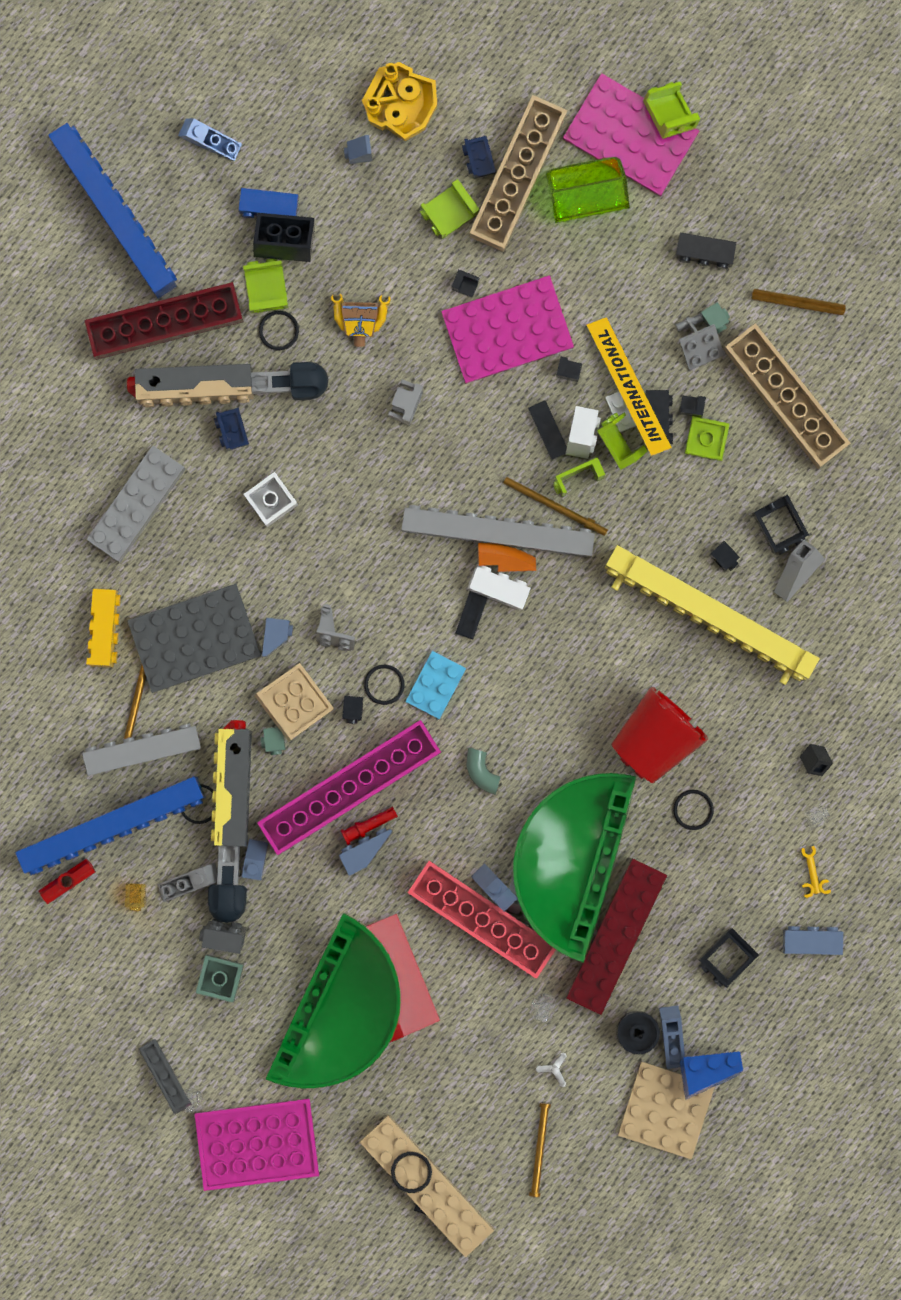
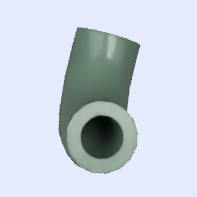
[466,748,501,795]

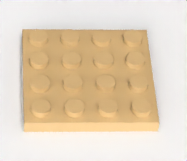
[618,1061,715,1160]

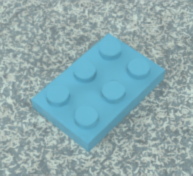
[406,651,466,719]

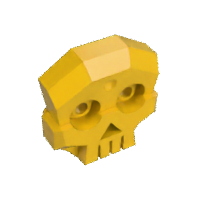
[362,62,437,141]

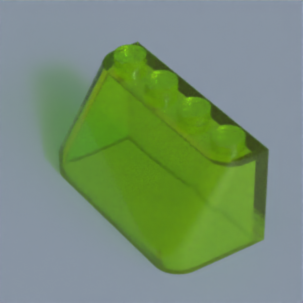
[546,157,630,223]

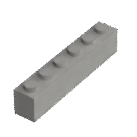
[82,723,201,776]

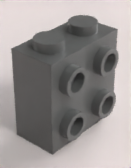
[199,919,246,954]

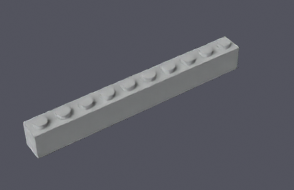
[402,505,595,558]

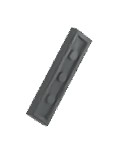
[139,1039,192,1115]

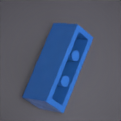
[239,188,299,218]

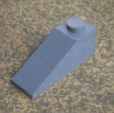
[471,863,518,911]
[659,1005,685,1069]

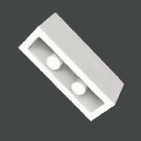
[467,566,531,610]

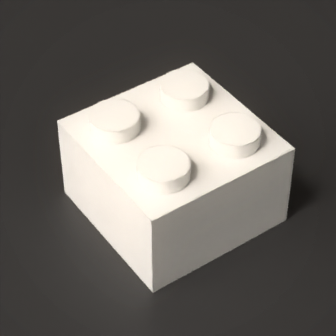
[566,406,601,459]
[244,472,298,527]

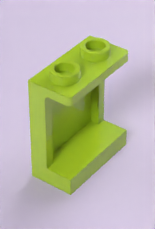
[643,82,701,139]

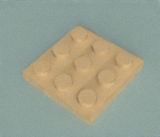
[254,663,334,741]

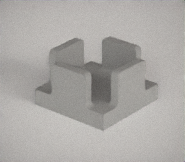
[388,379,423,426]

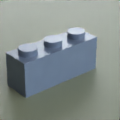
[783,926,843,955]

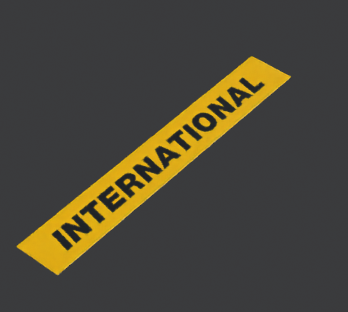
[587,317,672,456]

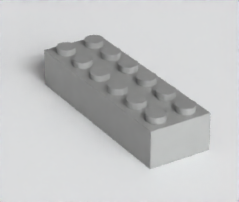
[87,446,186,563]

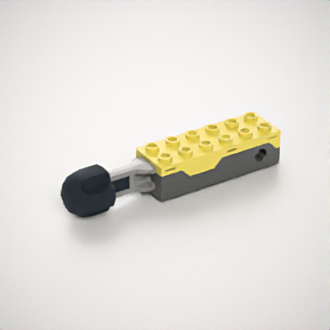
[208,720,252,923]

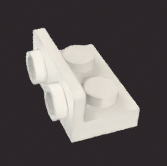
[605,392,636,433]

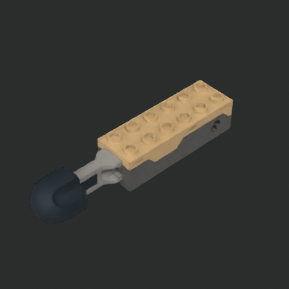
[127,362,329,407]

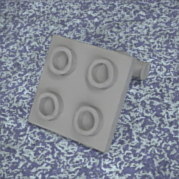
[676,314,724,370]
[316,604,355,651]

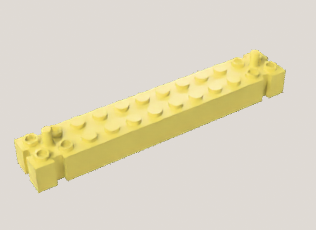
[604,545,820,685]

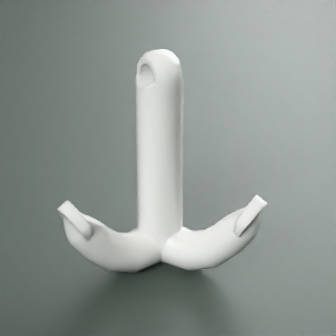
[536,1053,567,1087]

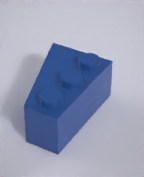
[680,1051,743,1100]

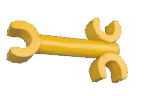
[801,846,831,898]

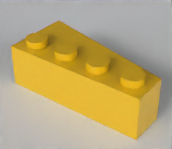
[86,589,121,668]

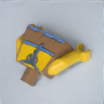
[331,294,390,347]

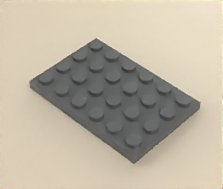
[127,584,261,693]

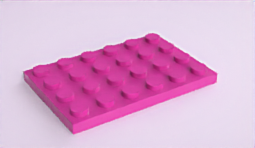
[563,73,699,197]
[441,275,574,384]
[195,1098,319,1191]

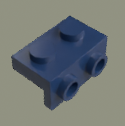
[462,136,496,179]
[214,407,249,451]

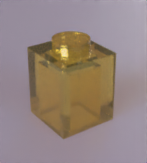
[125,883,147,911]

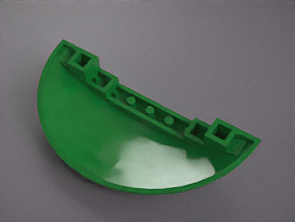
[513,773,637,962]
[266,913,401,1088]

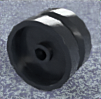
[616,1011,660,1055]

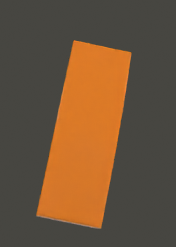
[478,543,536,572]

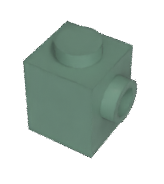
[700,302,730,334]
[261,727,286,755]

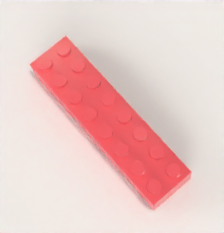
[408,860,556,979]

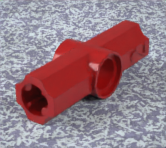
[38,858,96,905]

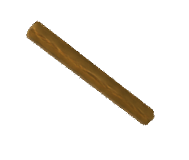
[752,289,846,315]

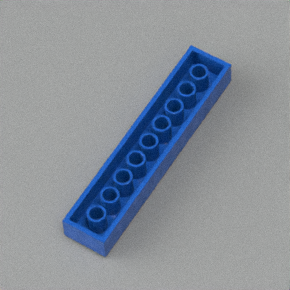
[48,123,177,299]
[15,776,206,876]

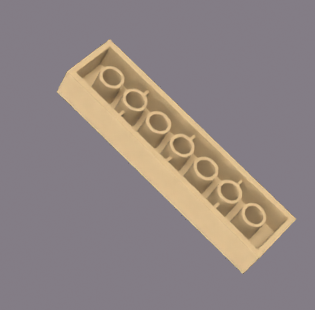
[469,95,567,252]
[724,323,851,469]
[360,1115,494,1257]

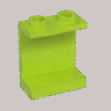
[420,179,480,239]
[243,259,289,314]
[597,412,648,470]
[553,457,606,497]

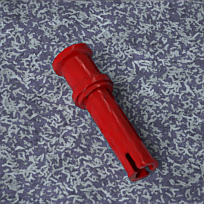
[340,806,398,845]

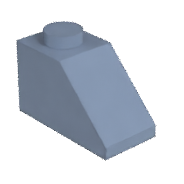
[344,135,372,164]
[262,618,293,657]
[242,839,268,881]

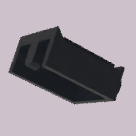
[752,494,809,555]
[698,927,760,988]

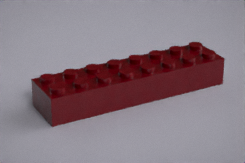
[84,282,244,360]
[566,858,668,1015]

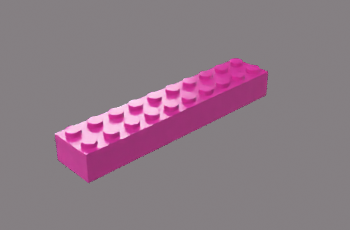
[257,720,441,855]

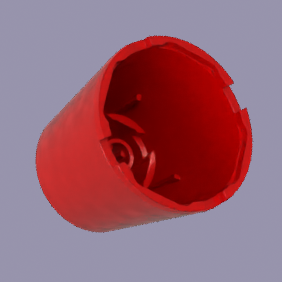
[611,686,708,783]

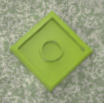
[684,416,730,461]

